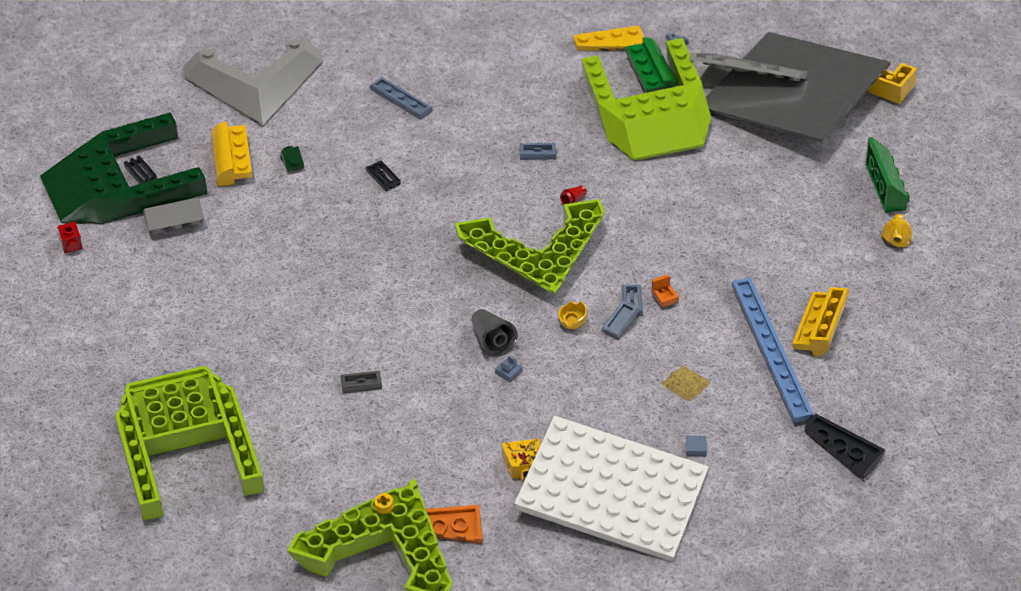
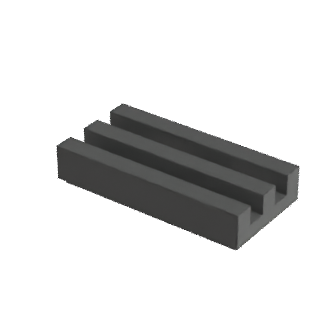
[340,370,382,393]

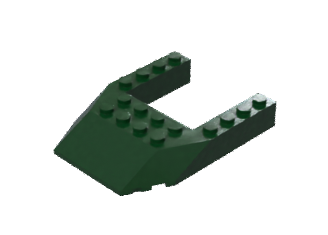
[40,112,207,224]

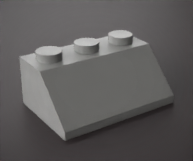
[142,198,204,234]

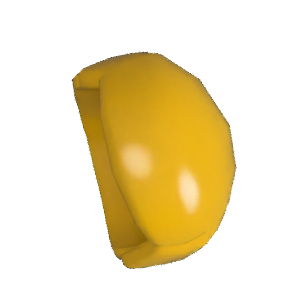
[558,301,587,330]

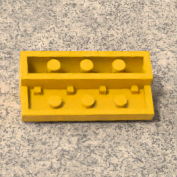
[211,121,253,186]
[792,287,849,356]

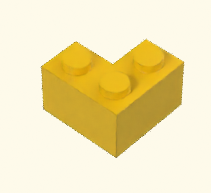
[868,63,917,104]

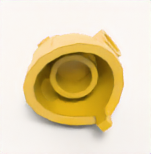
[881,214,913,247]

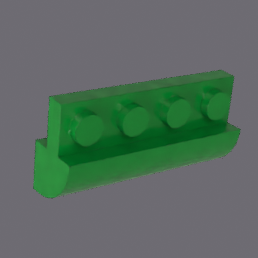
[626,37,679,93]

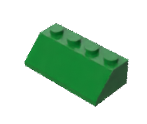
[865,137,910,213]

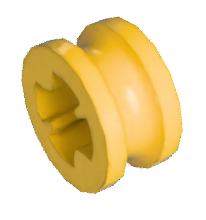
[374,493,394,514]

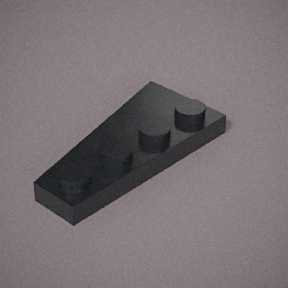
[804,413,885,479]

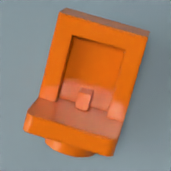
[651,274,679,308]

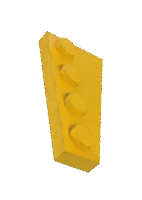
[573,26,644,51]

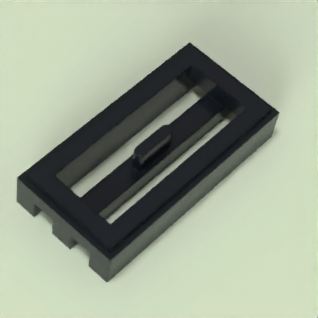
[123,155,157,184]
[366,160,401,191]

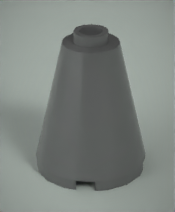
[471,309,518,357]

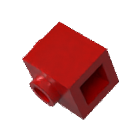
[57,222,83,253]

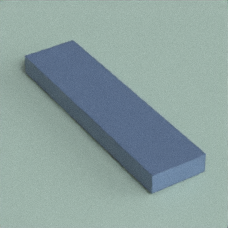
[370,77,433,120]

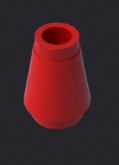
[560,185,587,205]

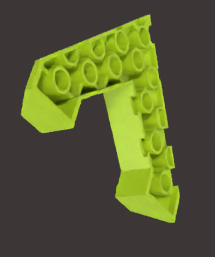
[455,199,605,295]
[287,479,453,591]

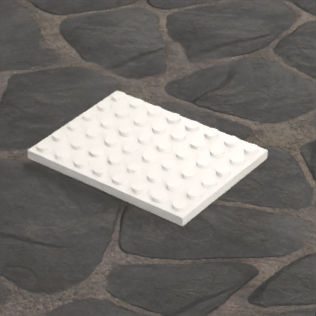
[514,416,709,562]

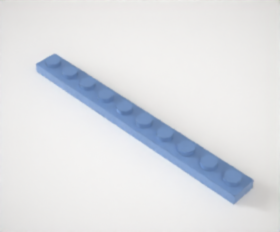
[732,277,814,423]

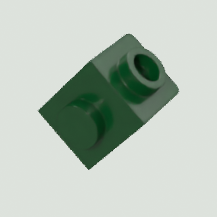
[280,146,305,172]

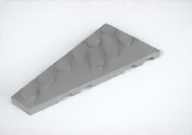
[690,53,808,81]

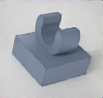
[495,356,523,382]

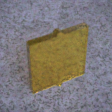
[662,365,710,402]

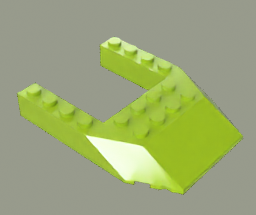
[581,38,711,161]
[115,365,264,521]

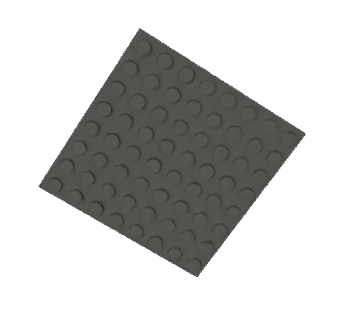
[706,32,891,142]

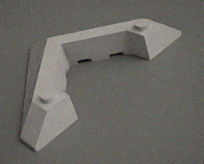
[183,39,323,127]

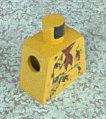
[502,438,541,483]

